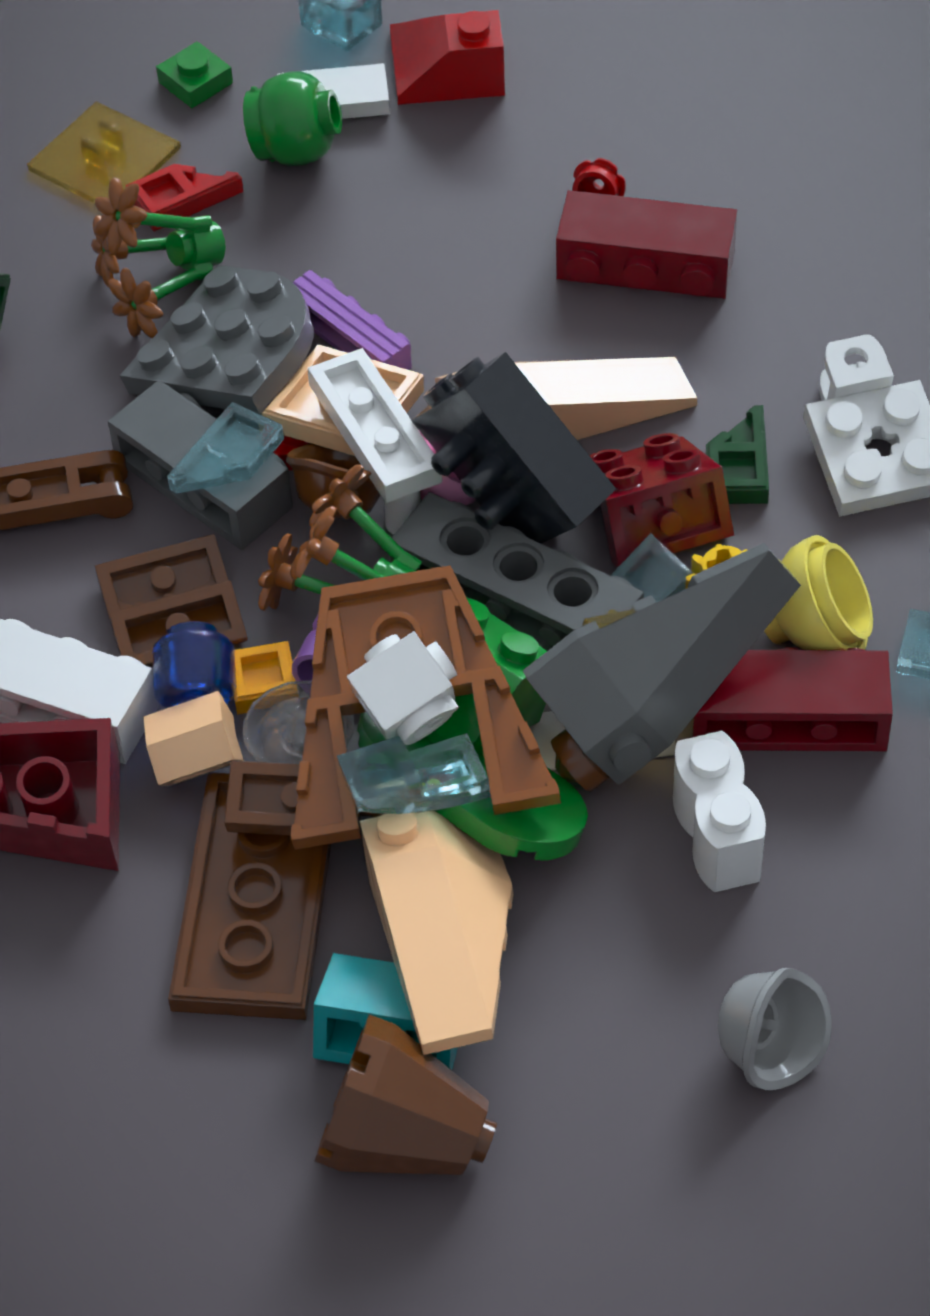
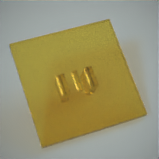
[27,101,181,204]

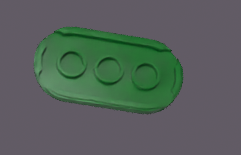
[356,712,588,861]

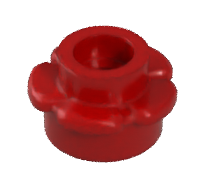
[572,158,626,196]

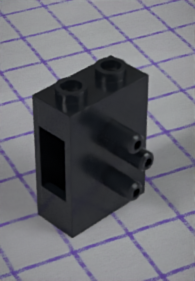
[411,352,616,543]

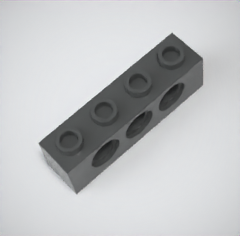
[390,492,644,651]

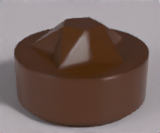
[551,729,609,792]

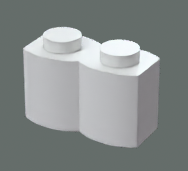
[673,731,766,892]

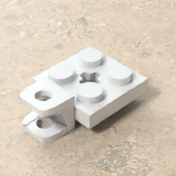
[803,335,930,517]

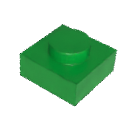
[156,41,233,108]

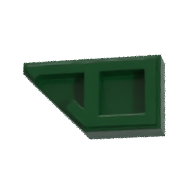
[705,405,769,504]

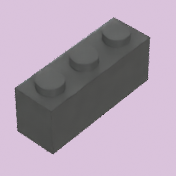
[108,380,293,550]

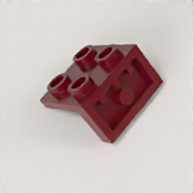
[589,433,734,569]

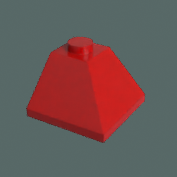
[389,10,505,105]

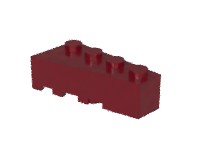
[0,718,120,871]

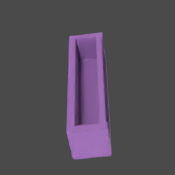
[293,270,412,370]

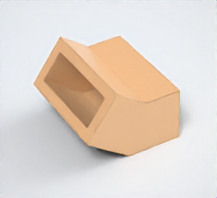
[143,691,244,786]

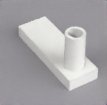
[308,348,442,534]

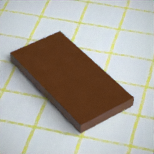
[168,772,332,1020]

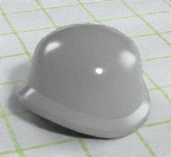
[718,968,832,1090]

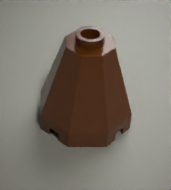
[314,1014,497,1175]

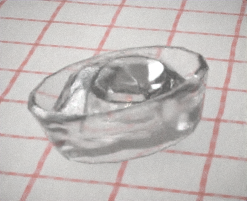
[242,680,354,764]

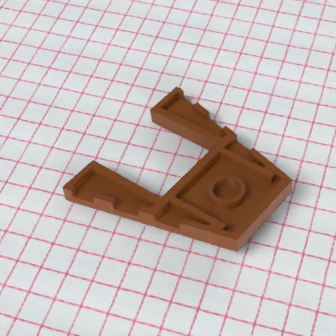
[291,565,561,850]

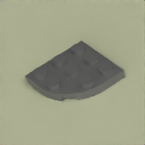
[120,265,314,415]

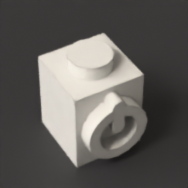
[347,631,459,745]

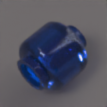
[152,621,237,708]

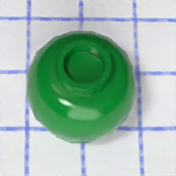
[243,71,342,166]

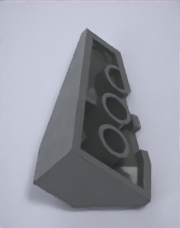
[523,543,801,785]

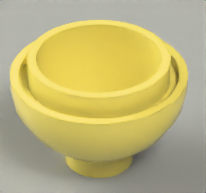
[764,535,873,650]

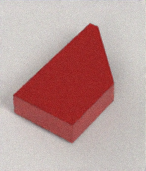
[125,164,244,232]

